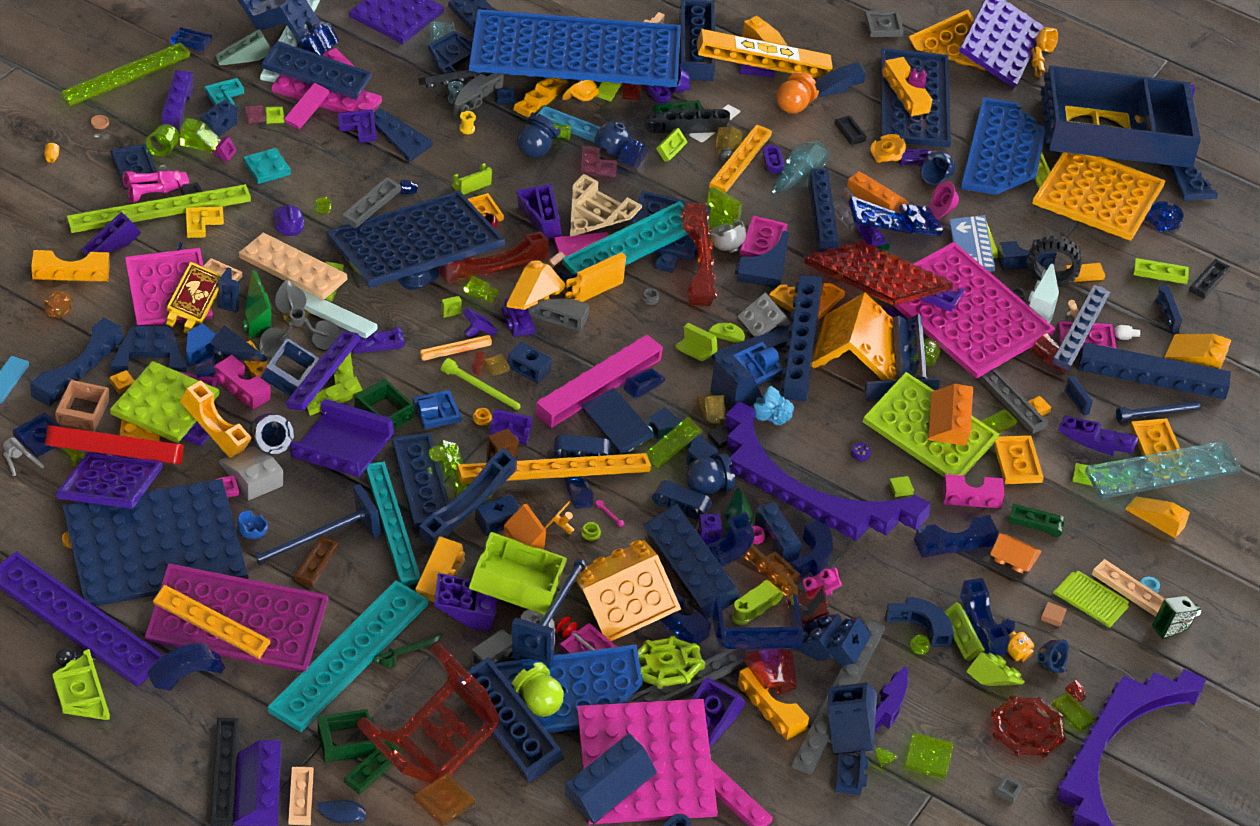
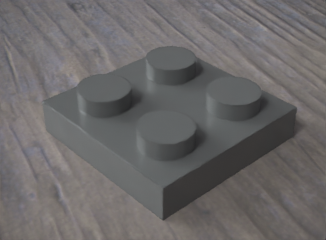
[865,10,904,37]

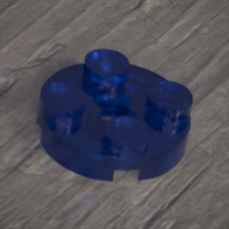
[1147,201,1184,232]

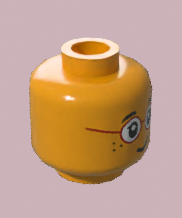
[1004,631,1034,662]

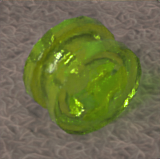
[315,197,332,214]

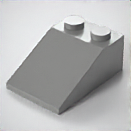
[219,446,283,501]

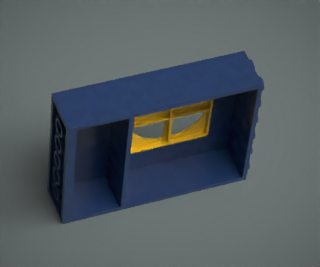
[1040,65,1201,168]

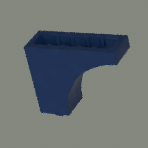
[735,231,789,287]

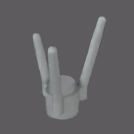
[3,438,44,476]

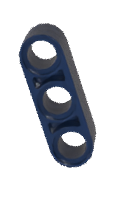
[553,435,611,459]
[652,480,712,520]

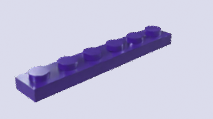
[285,331,360,411]

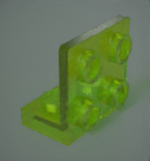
[705,187,742,232]

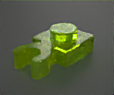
[464,277,499,303]

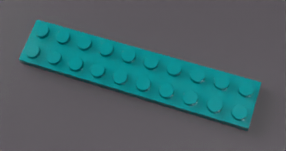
[268,580,429,733]

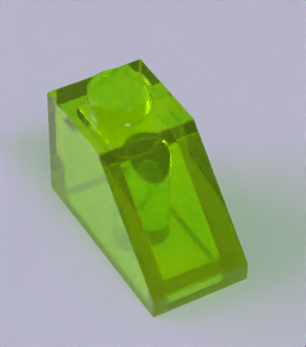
[180,118,220,153]

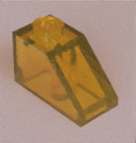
[696,395,725,423]

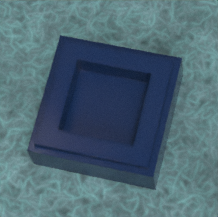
[496,89,515,105]

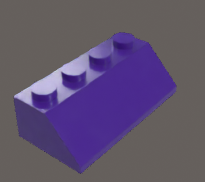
[234,740,281,826]

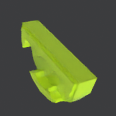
[709,323,745,344]

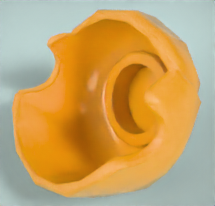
[1036,27,1058,53]

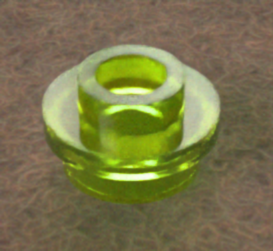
[910,635,930,654]

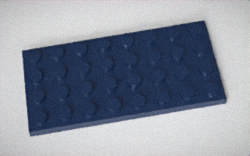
[881,48,951,148]

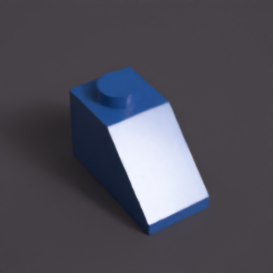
[186,323,216,367]

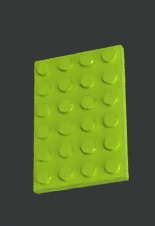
[862,372,999,478]

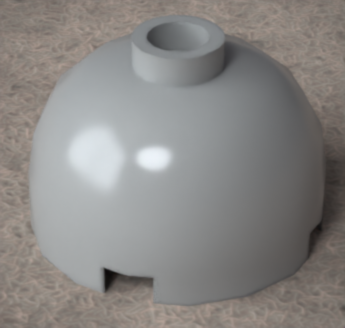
[709,220,746,253]

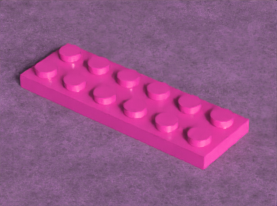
[272,74,382,113]

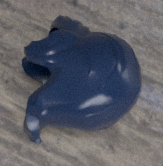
[920,150,955,186]

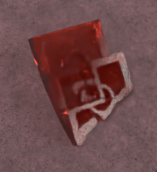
[744,649,797,694]

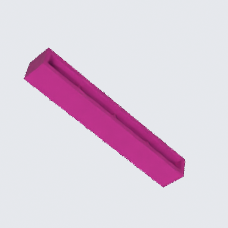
[535,335,663,428]

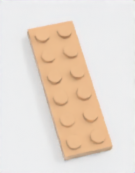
[239,233,348,300]

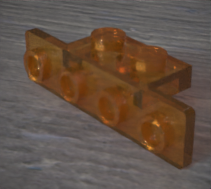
[744,541,800,602]

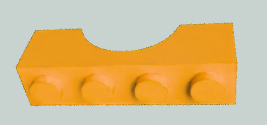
[882,57,932,116]
[31,250,110,282]
[180,381,252,459]
[738,661,809,741]

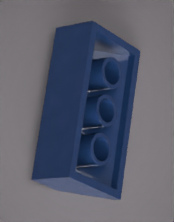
[565,733,657,825]

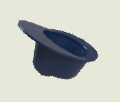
[399,267,440,290]

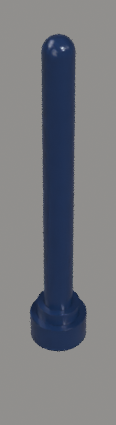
[1116,402,1201,423]

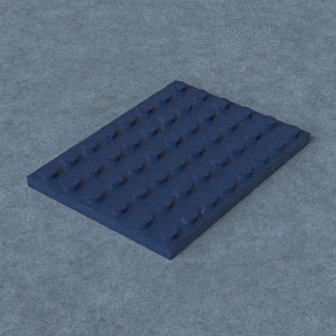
[326,191,505,288]
[62,479,248,606]

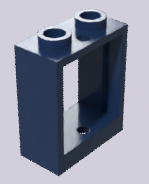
[260,338,319,396]

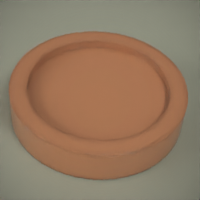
[91,115,109,129]

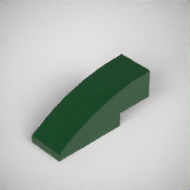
[724,488,753,542]

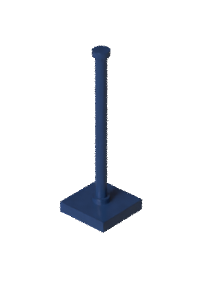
[255,484,381,565]
[512,559,586,665]

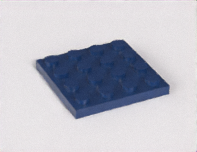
[629,190,711,262]

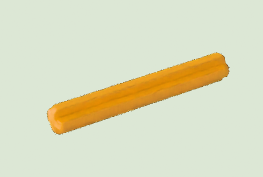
[420,335,492,361]

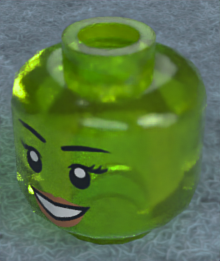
[914,339,940,367]

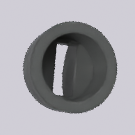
[719,147,733,163]

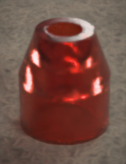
[1065,680,1086,703]

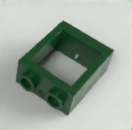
[354,379,414,430]
[317,709,379,763]

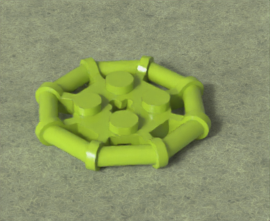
[637,636,705,689]

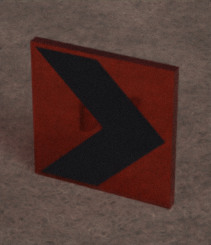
[787,585,830,628]

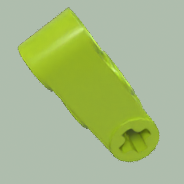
[732,580,783,625]

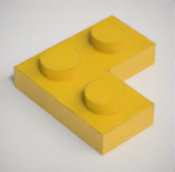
[186,207,224,238]

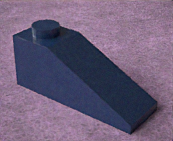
[210,325,267,362]

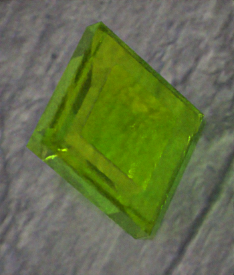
[875,747,898,767]

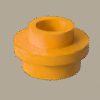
[473,408,492,426]

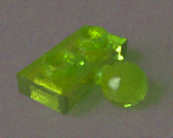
[429,440,464,477]

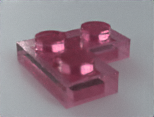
[581,146,617,178]

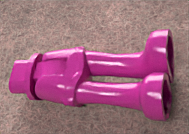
[123,170,189,204]

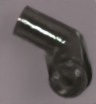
[682,597,704,623]

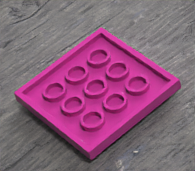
[125,248,213,326]

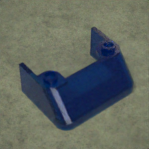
[712,595,804,649]

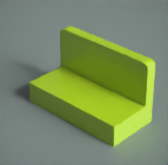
[675,323,717,361]

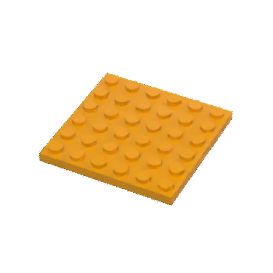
[1032,152,1165,241]

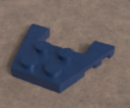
[428,31,473,87]
[111,325,187,372]

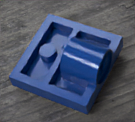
[733,342,783,385]
[413,390,462,430]

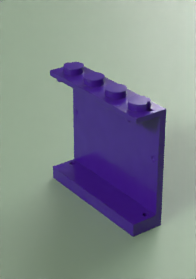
[289,399,394,477]

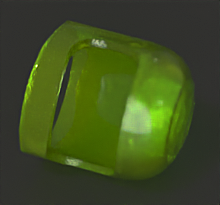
[146,124,180,156]

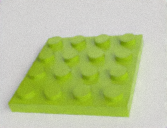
[110,361,219,443]

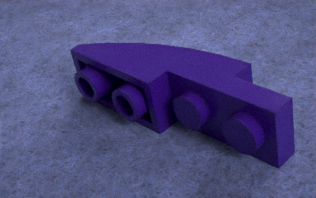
[1058,415,1138,455]
[875,666,908,733]

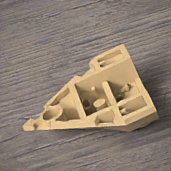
[570,174,642,237]

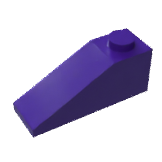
[80,212,141,256]

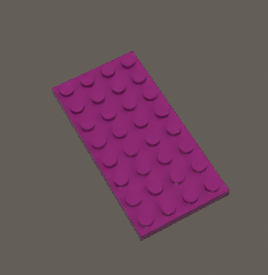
[145,563,329,672]

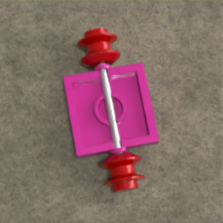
[556,617,617,654]

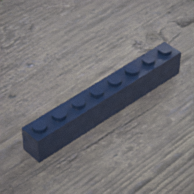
[1079,342,1231,400]

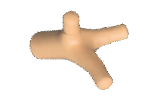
[1067,300,1080,320]

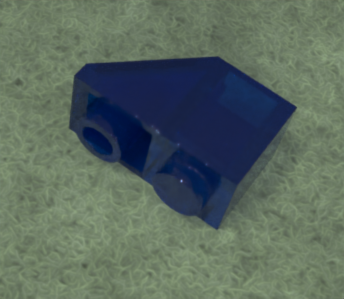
[618,139,649,168]

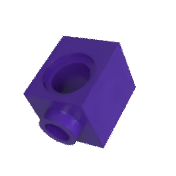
[698,514,722,545]

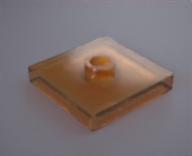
[414,773,475,826]

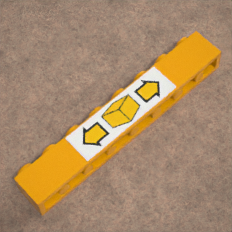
[697,29,833,79]

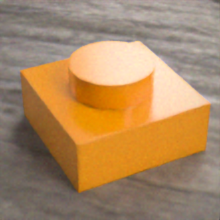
[109,370,135,394]
[1028,396,1052,416]

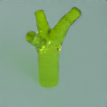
[63,448,85,467]

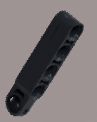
[644,109,730,134]

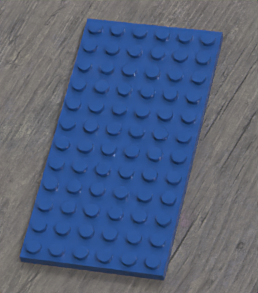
[469,9,681,87]

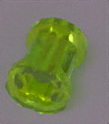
[553,123,571,140]

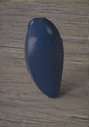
[317,800,366,823]

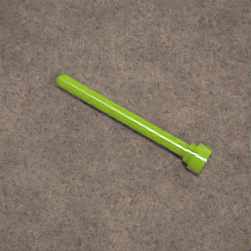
[441,358,520,410]

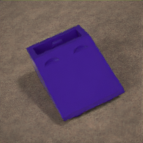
[434,573,497,632]

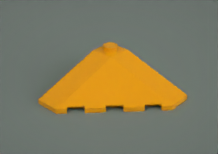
[909,9,986,71]

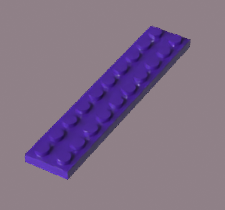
[0,551,166,687]

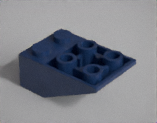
[827,682,877,755]

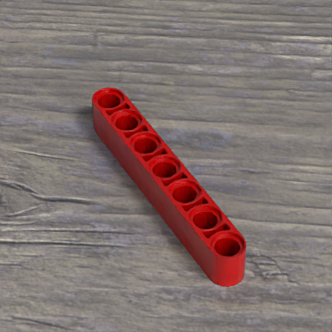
[45,425,184,465]

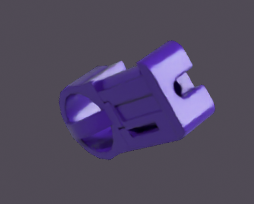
[899,149,933,167]

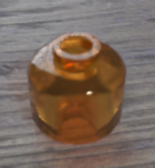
[44,291,73,319]

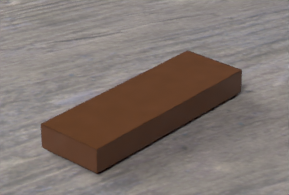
[294,536,339,588]

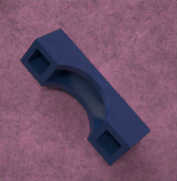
[647,407,718,466]

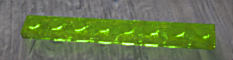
[61,43,190,107]

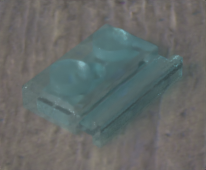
[430,21,455,43]

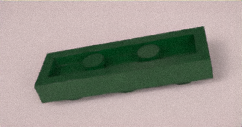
[344,740,403,794]

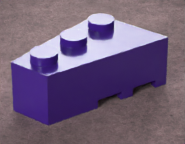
[516,184,562,239]

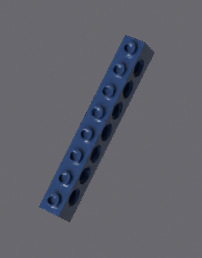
[781,275,822,401]

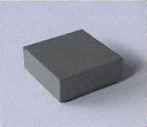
[994,776,1024,803]

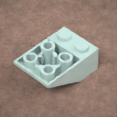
[1028,264,1059,324]

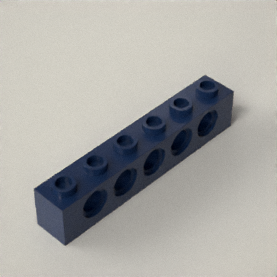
[808,169,839,257]

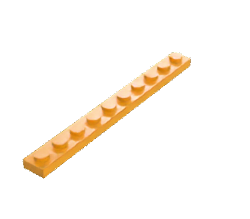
[457,453,651,483]

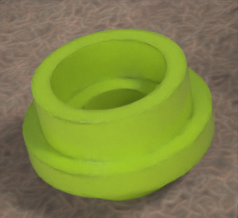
[581,522,601,541]

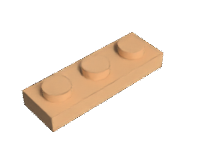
[289,767,314,825]

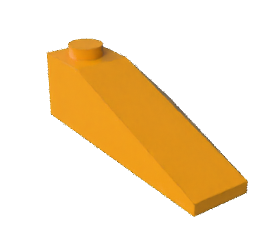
[742,16,787,46]
[507,261,565,310]

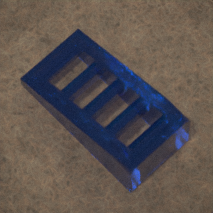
[624,368,665,398]
[564,476,594,508]

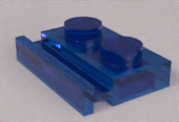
[171,27,213,51]

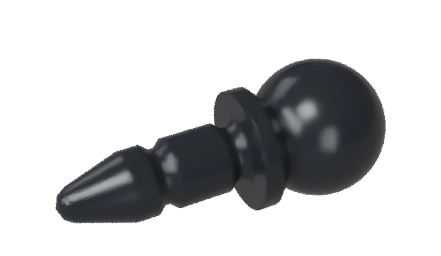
[56,649,97,666]

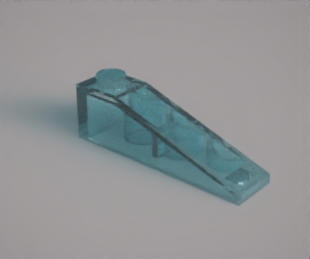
[773,140,831,194]

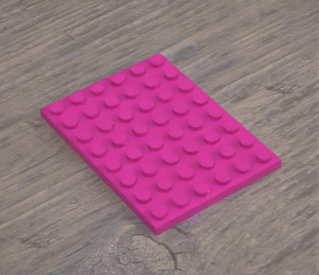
[875,242,1055,379]

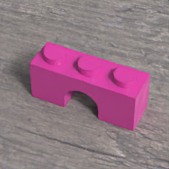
[214,355,270,410]
[942,474,1005,508]

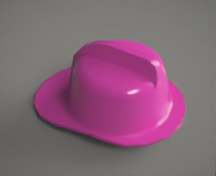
[928,181,959,220]

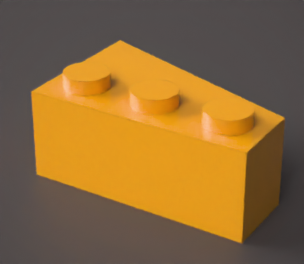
[416,536,465,602]

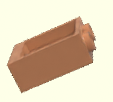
[55,380,109,432]

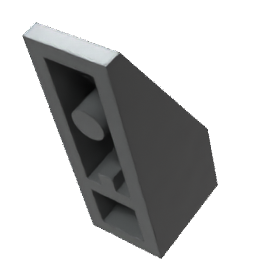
[529,299,590,332]

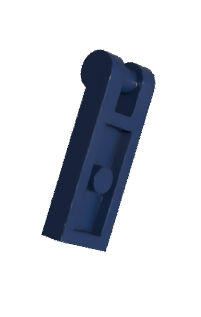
[1156,285,1182,333]

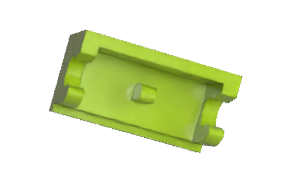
[452,163,492,195]

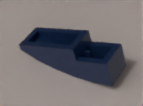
[814,62,866,98]

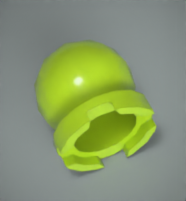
[512,662,564,717]

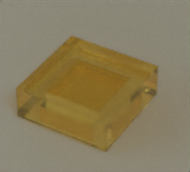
[484,354,510,376]

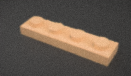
[1092,559,1165,617]

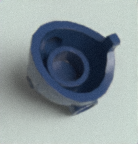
[1037,639,1069,673]

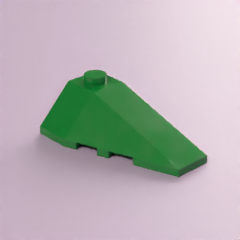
[242,270,271,338]

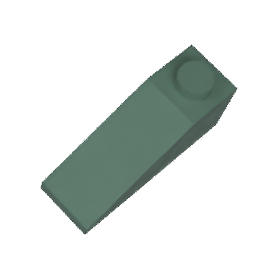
[215,29,271,66]

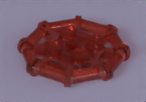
[991,695,1066,758]

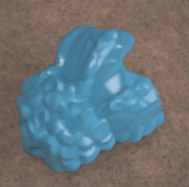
[753,386,794,425]

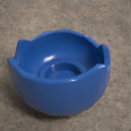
[237,510,268,540]

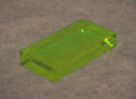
[1052,692,1096,732]

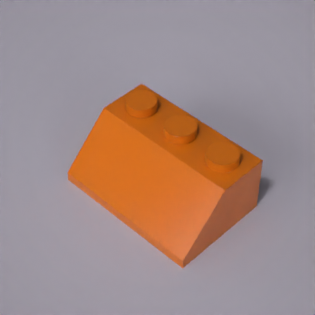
[845,171,909,220]
[928,384,973,446]

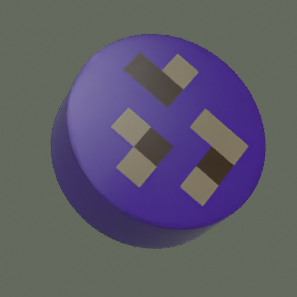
[851,443,871,461]

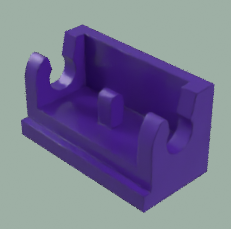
[489,409,532,445]

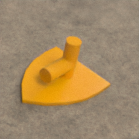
[544,501,575,535]

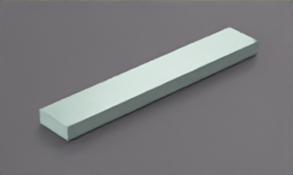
[301,289,377,339]

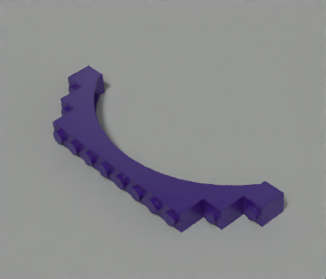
[726,401,930,541]
[1056,669,1206,826]

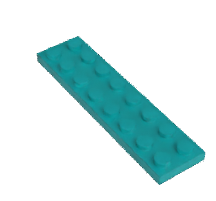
[562,201,701,277]

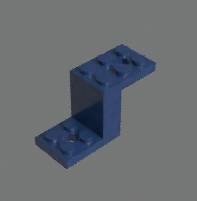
[238,0,326,50]

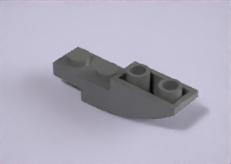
[454,73,504,118]

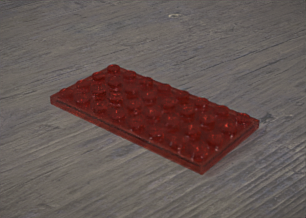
[804,241,953,306]

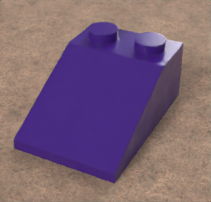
[692,676,746,747]

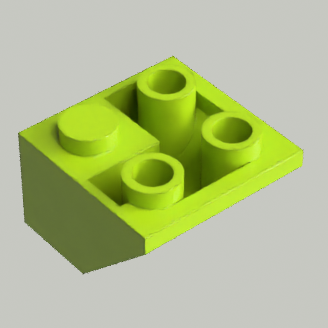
[966,652,1025,686]

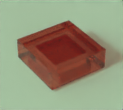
[472,351,486,376]

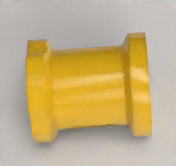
[459,111,476,135]

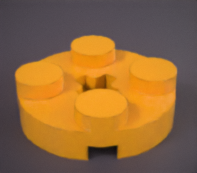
[870,134,906,163]

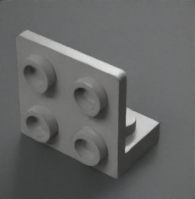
[738,292,792,337]

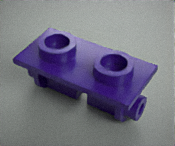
[855,215,887,249]

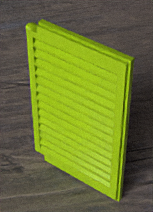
[1053,571,1129,628]

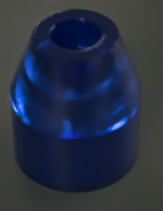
[400,180,418,195]

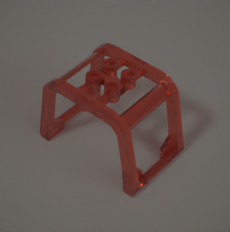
[357,643,499,784]

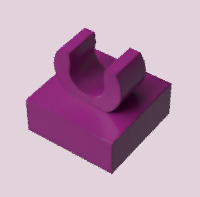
[908,68,927,89]
[212,136,237,162]

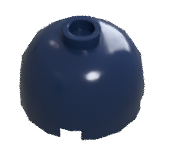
[594,122,631,156]

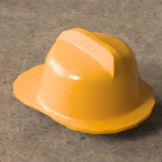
[562,80,599,102]

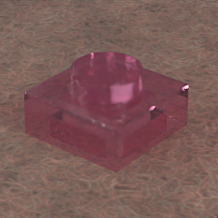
[245,105,266,124]

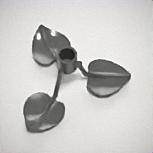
[259,280,342,358]

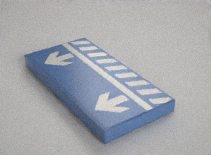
[950,215,995,272]

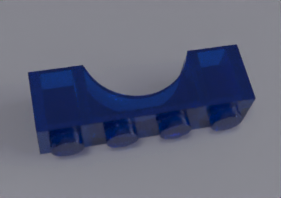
[914,515,999,557]
[960,578,1010,656]

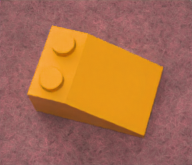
[1164,334,1231,369]

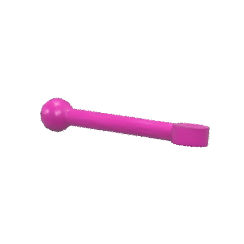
[596,500,624,527]

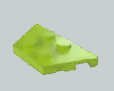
[52,649,110,720]

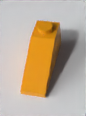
[1125,496,1190,538]

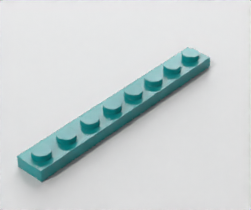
[365,461,421,586]

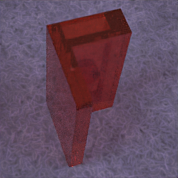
[622,83,641,101]

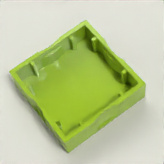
[469,532,567,615]

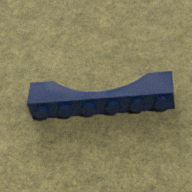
[30,317,123,407]
[419,448,517,548]

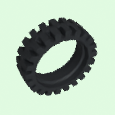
[1027,235,1082,287]

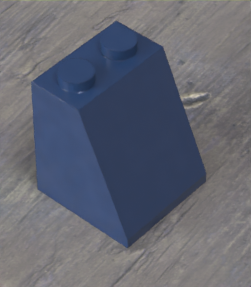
[710,353,763,411]

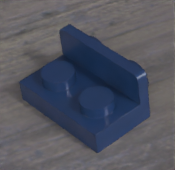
[835,749,869,795]

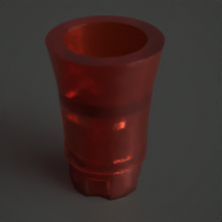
[1031,333,1074,374]

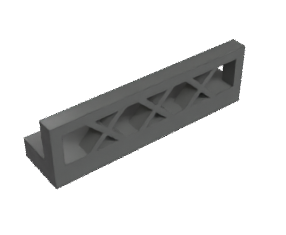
[340,177,401,229]

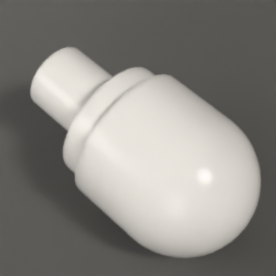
[1114,325,1140,340]

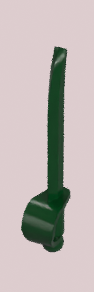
[373,633,442,668]

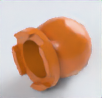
[776,72,819,114]

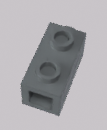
[471,629,513,666]

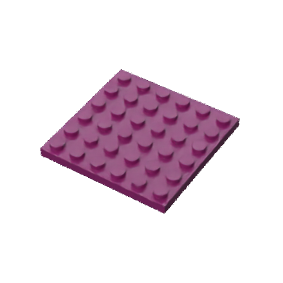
[577,699,718,824]

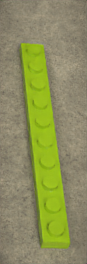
[67,184,251,233]

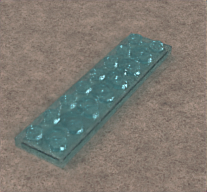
[1085,441,1241,499]

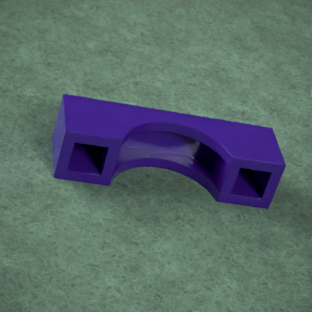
[162,70,193,134]

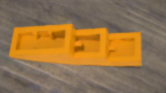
[513,77,569,117]

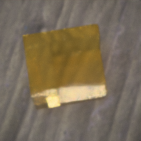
[716,127,743,151]

